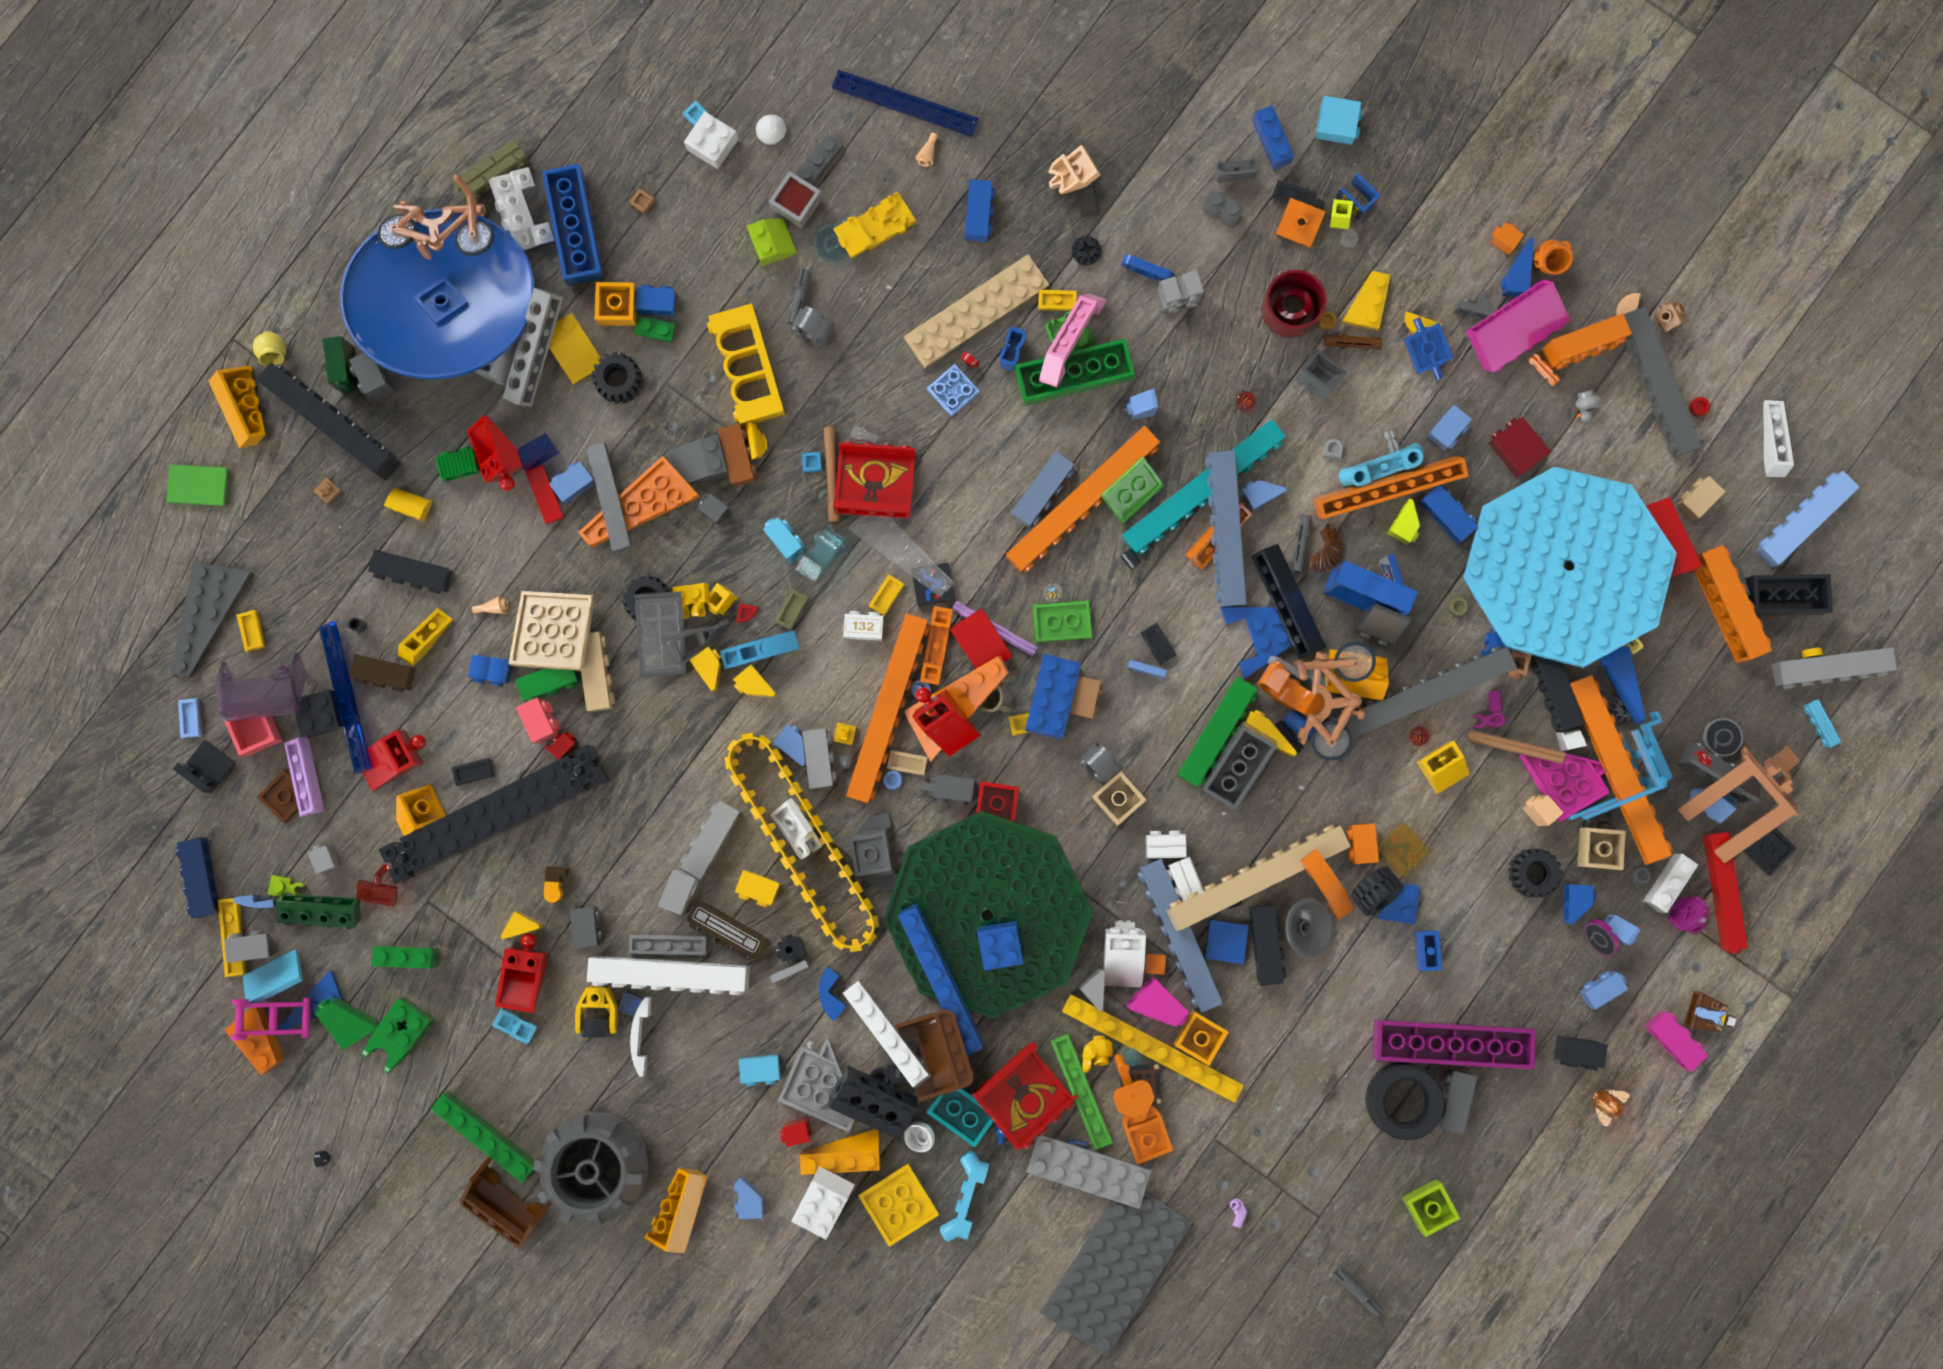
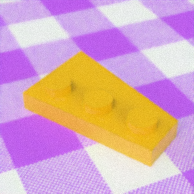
[1341,271,1390,331]

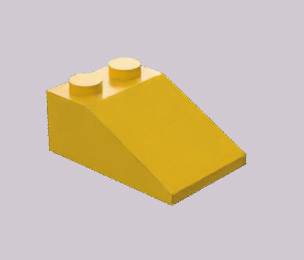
[549,313,601,385]

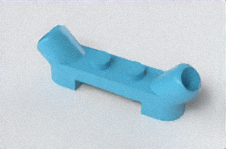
[1339,443,1424,487]
[940,1151,989,1242]

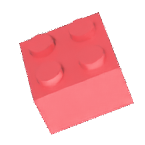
[516,698,561,745]
[224,705,283,757]

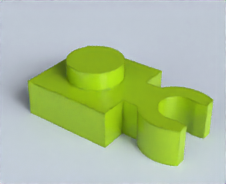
[268,875,306,897]

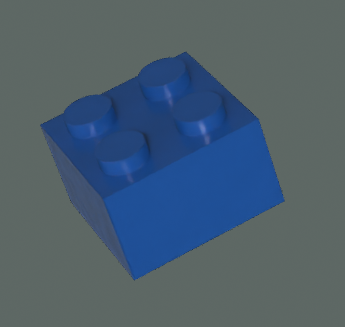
[977,921,1024,971]

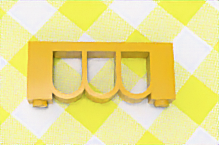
[707,303,785,427]

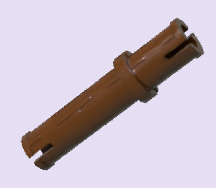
[1323,333,1382,350]

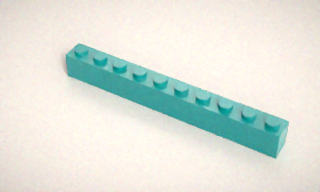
[1121,419,1286,555]

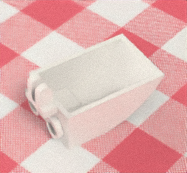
[1103,920,1146,987]

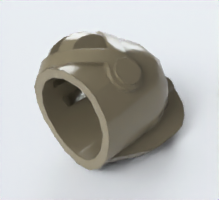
[979,681,1017,712]

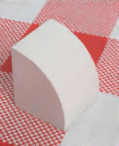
[1556,728,1586,751]

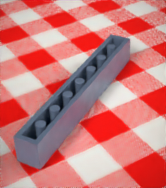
[1205,450,1246,606]
[1137,859,1223,1013]

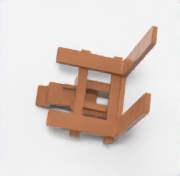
[1678,745,1800,863]

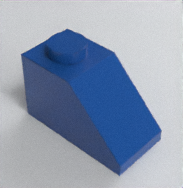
[1563,884,1596,924]

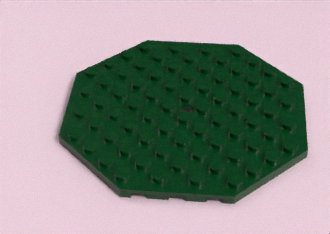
[883,810,1093,1019]

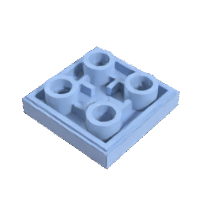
[927,364,980,417]

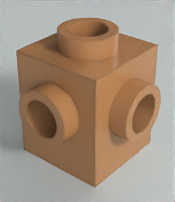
[1655,300,1689,332]

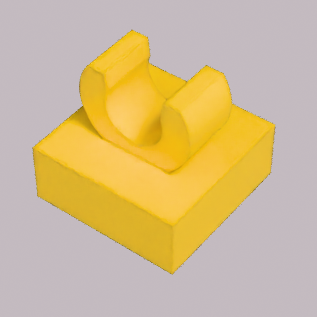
[833,722,856,746]

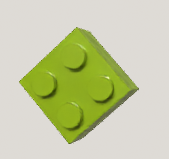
[1402,1179,1460,1237]

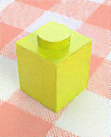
[1330,199,1353,229]

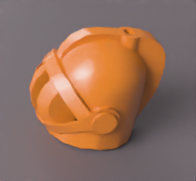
[1533,239,1573,275]

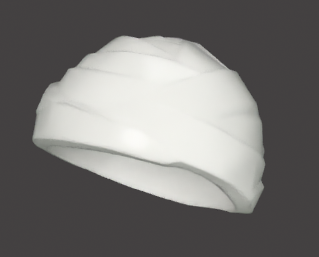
[756,114,786,145]
[904,1121,935,1152]

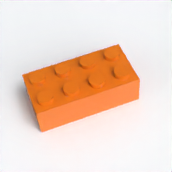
[1541,313,1632,370]

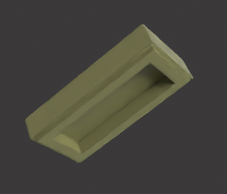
[774,589,809,631]

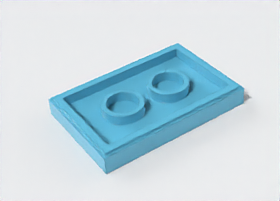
[243,949,303,1003]

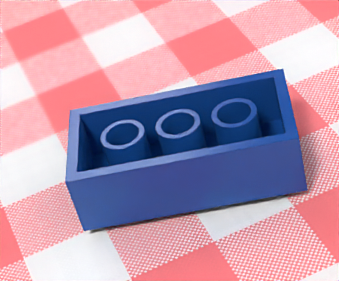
[1025,654,1081,740]

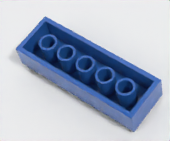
[542,164,605,286]

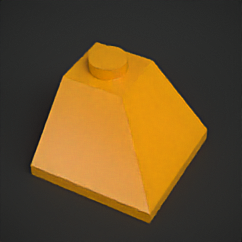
[396,784,446,836]

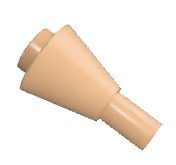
[915,133,938,167]
[472,595,509,614]

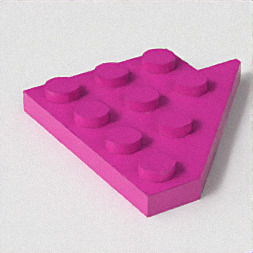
[1518,745,1610,822]

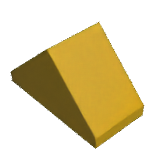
[501,911,543,940]

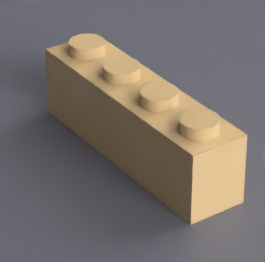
[581,632,615,712]

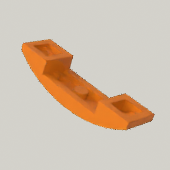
[920,606,953,685]
[1300,849,1354,920]

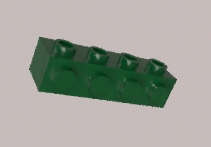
[276,893,361,929]

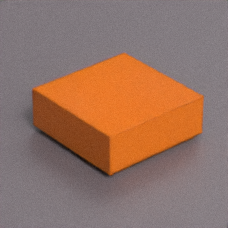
[1144,953,1166,975]

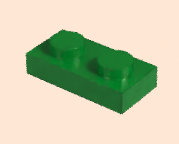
[634,315,676,343]

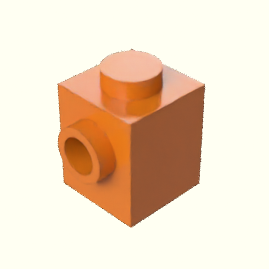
[1490,222,1524,255]

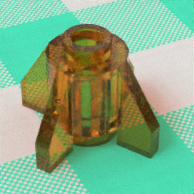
[1592,1090,1631,1128]

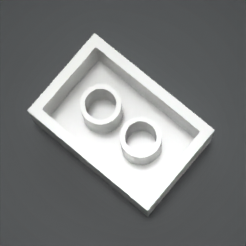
[791,1166,855,1240]

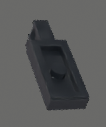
[1272,180,1325,209]

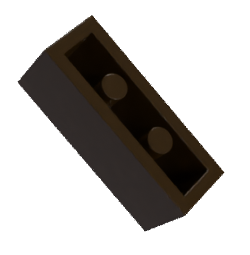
[349,654,416,693]

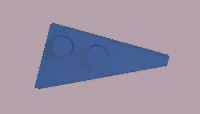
[278,971,345,1030]

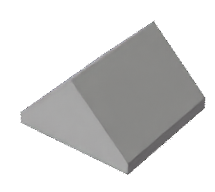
[1078,968,1105,1011]

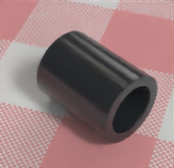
[1120,549,1141,570]
[348,618,367,633]

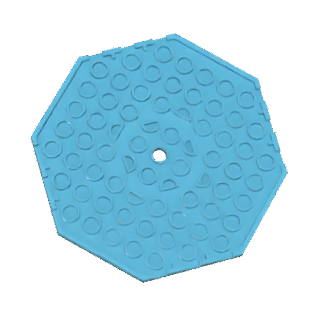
[1463,467,1677,668]

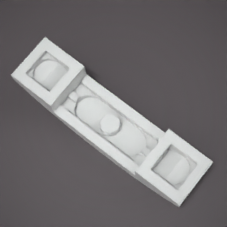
[630,996,652,1077]

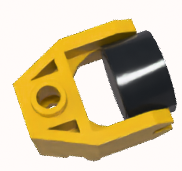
[575,986,618,1038]

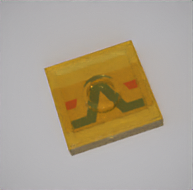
[1378,822,1430,877]

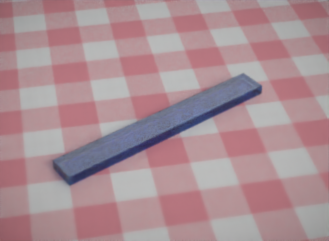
[832,70,979,137]
[319,622,372,774]

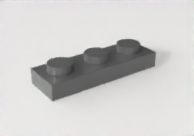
[795,134,843,185]

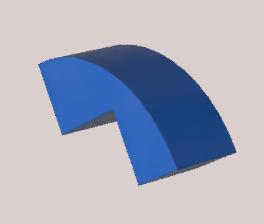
[819,966,847,1022]

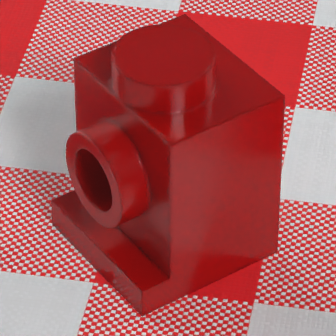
[545,731,578,760]

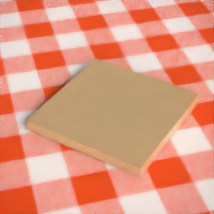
[509,591,595,671]

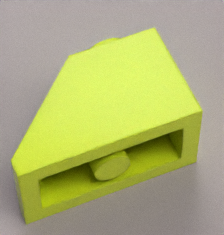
[1387,498,1420,545]

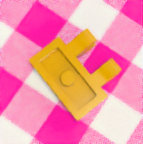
[672,583,709,619]

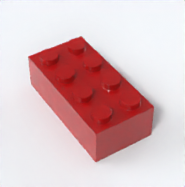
[976,781,1019,821]

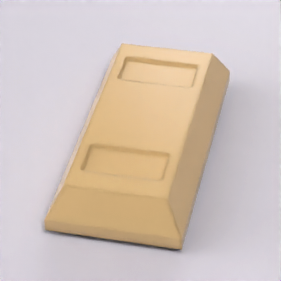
[887,750,928,776]

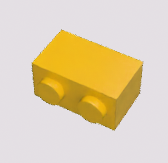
[735,870,781,908]

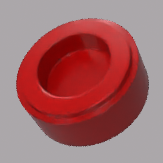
[961,352,980,369]
[1689,397,1710,417]

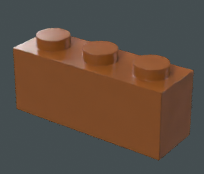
[718,423,757,487]

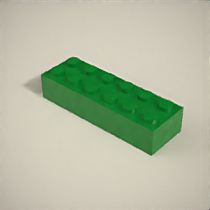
[1014,338,1135,407]

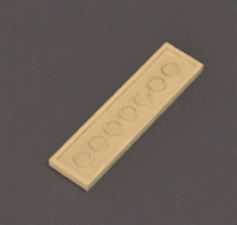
[904,255,1049,369]

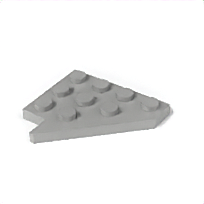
[778,1038,854,1132]

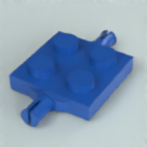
[1403,317,1453,380]

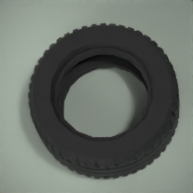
[1365,1062,1445,1141]

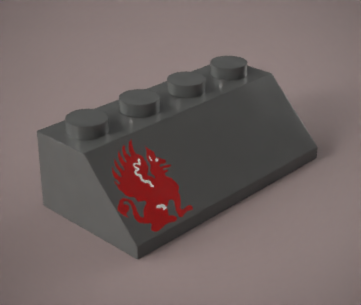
[1676,742,1762,804]

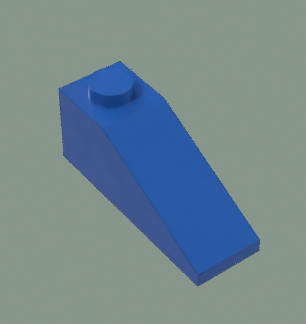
[1500,237,1534,297]

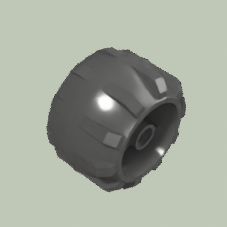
[533,1110,651,1227]

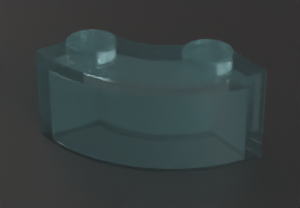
[796,527,845,582]

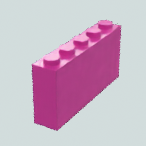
[1466,280,1570,372]

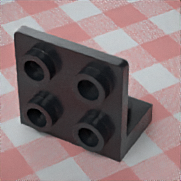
[173,740,235,793]

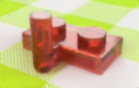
[356,864,398,907]

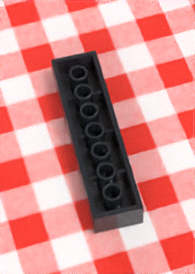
[256,362,400,481]

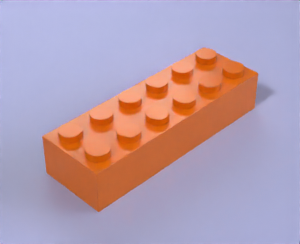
[1694,545,1772,663]

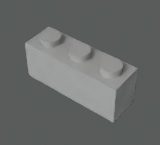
[802,728,837,789]

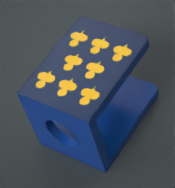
[1336,173,1381,220]

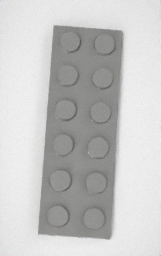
[1026,1135,1151,1209]

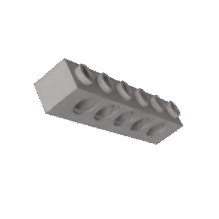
[503,288,563,407]

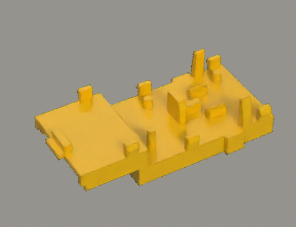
[833,192,916,258]

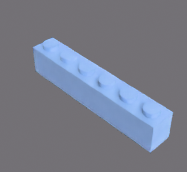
[1755,471,1859,568]

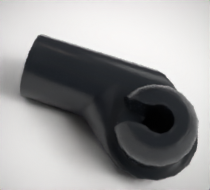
[1583,813,1611,828]

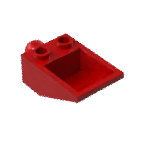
[467,415,523,491]
[912,687,981,757]
[355,730,426,792]
[495,933,549,1013]

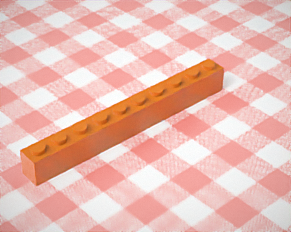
[1005,426,1160,573]
[846,613,930,804]
[1570,675,1672,865]

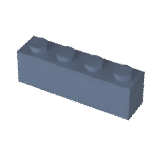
[1011,451,1075,528]

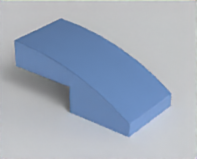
[233,894,277,908]

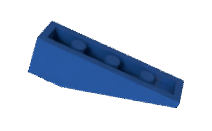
[1600,646,1646,725]

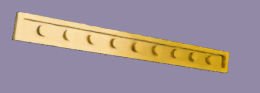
[1062,994,1244,1103]

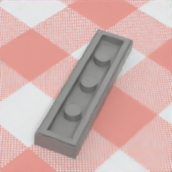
[628,934,707,956]

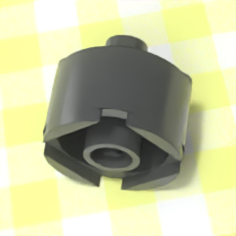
[791,306,836,349]
[1079,741,1124,786]

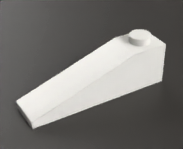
[1763,400,1794,477]

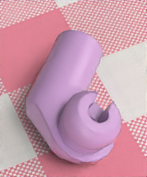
[1230,1198,1247,1228]

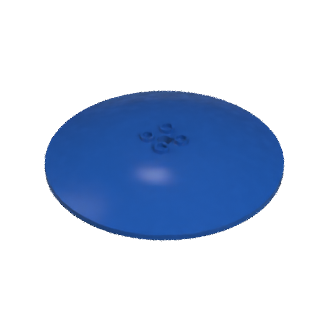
[340,209,535,379]

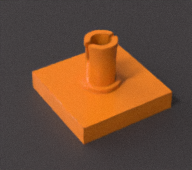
[1276,198,1326,248]

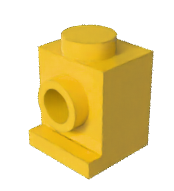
[706,583,738,615]

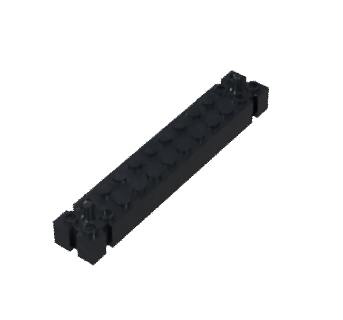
[378,745,610,884]

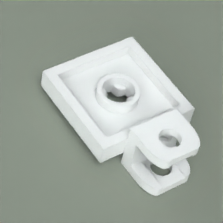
[770,798,822,859]

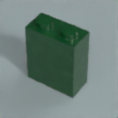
[322,336,359,394]

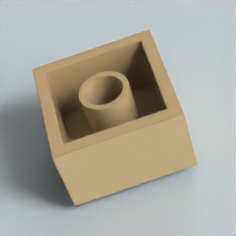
[1090,771,1146,826]
[1577,828,1626,870]

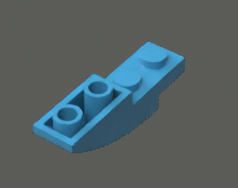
[720,630,800,669]

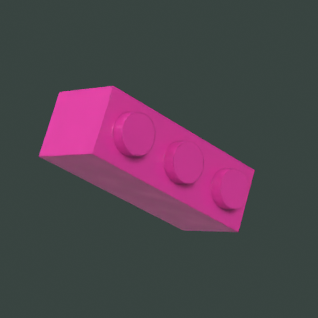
[1644,1011,1708,1072]

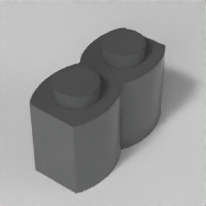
[1202,190,1244,227]

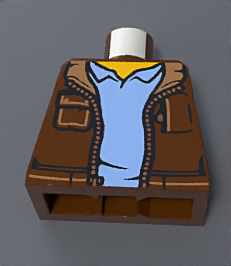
[1684,991,1736,1032]

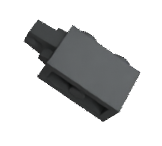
[919,774,974,806]

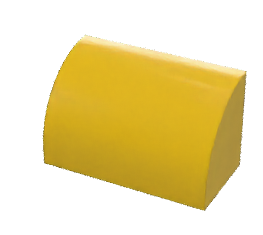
[384,488,433,522]

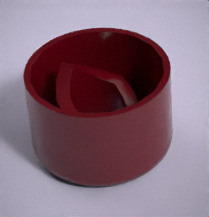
[1261,269,1327,338]

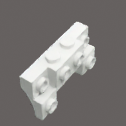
[489,167,554,251]

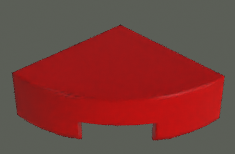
[736,603,759,623]

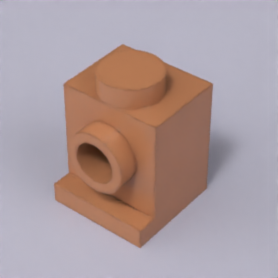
[1507,650,1531,679]

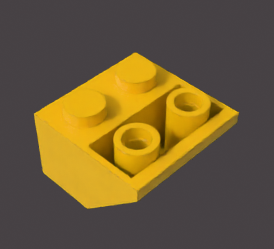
[1416,740,1470,794]

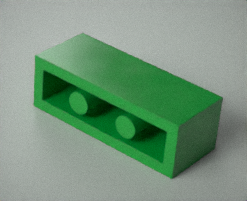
[515,668,581,702]
[371,945,438,969]

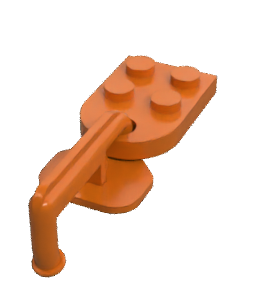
[1113,1054,1174,1165]

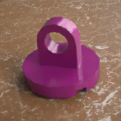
[1668,896,1709,934]

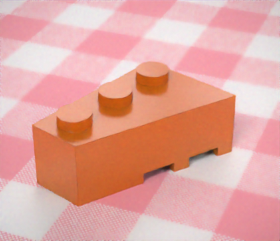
[225,1007,284,1075]

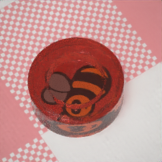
[1236,391,1256,411]
[1408,727,1429,746]

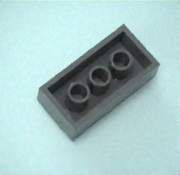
[1202,721,1277,810]

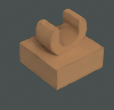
[314,477,342,505]

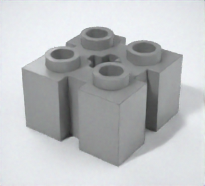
[1157,270,1204,313]

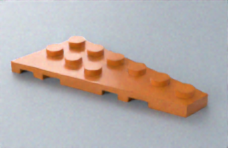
[578,456,700,547]
[903,656,1009,762]

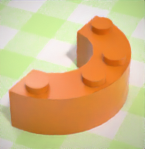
[1258,661,1325,717]

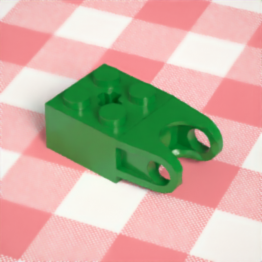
[362,997,436,1074]

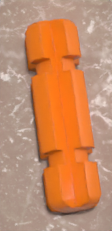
[1529,353,1560,386]

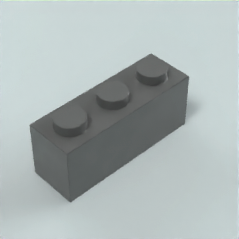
[1438,1069,1477,1134]

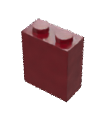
[1488,416,1551,478]

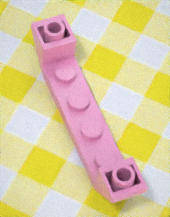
[1039,293,1106,387]

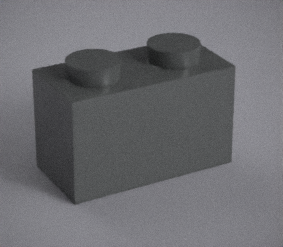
[570,906,603,948]

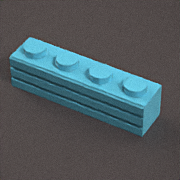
[1803,699,1841,748]

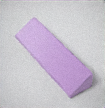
[284,737,324,817]

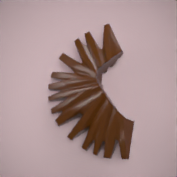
[1309,523,1344,572]

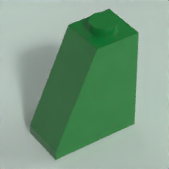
[315,997,379,1050]

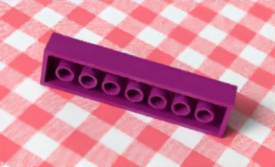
[1372,1019,1536,1069]

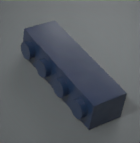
[176,837,219,919]

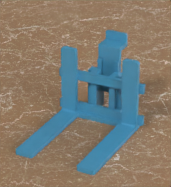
[1568,711,1673,820]

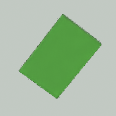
[1100,457,1165,524]
[166,464,229,506]
[1032,600,1093,643]

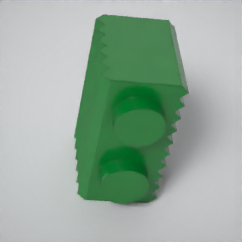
[435,446,481,482]

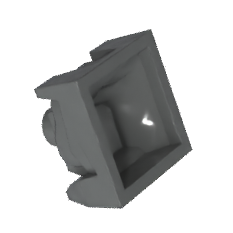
[1295,349,1347,401]

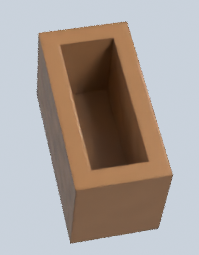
[1069,676,1103,720]

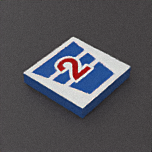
[1379,554,1405,586]

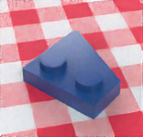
[1377,883,1420,924]

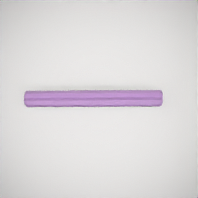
[952,601,1037,656]

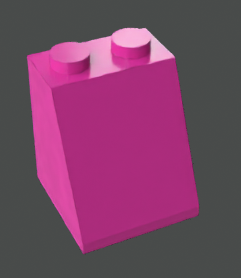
[1125,977,1189,1027]

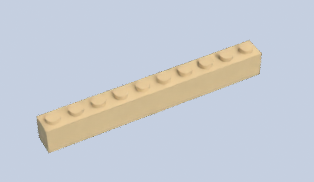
[1166,824,1351,931]

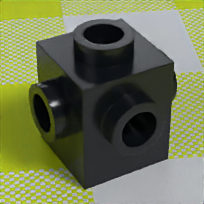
[775,934,807,964]

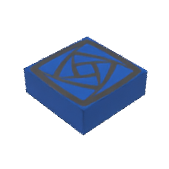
[618,992,643,1017]

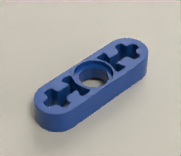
[1121,254,1175,282]

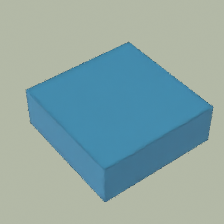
[802,452,823,473]

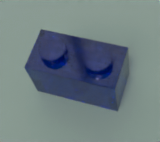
[517,432,560,471]

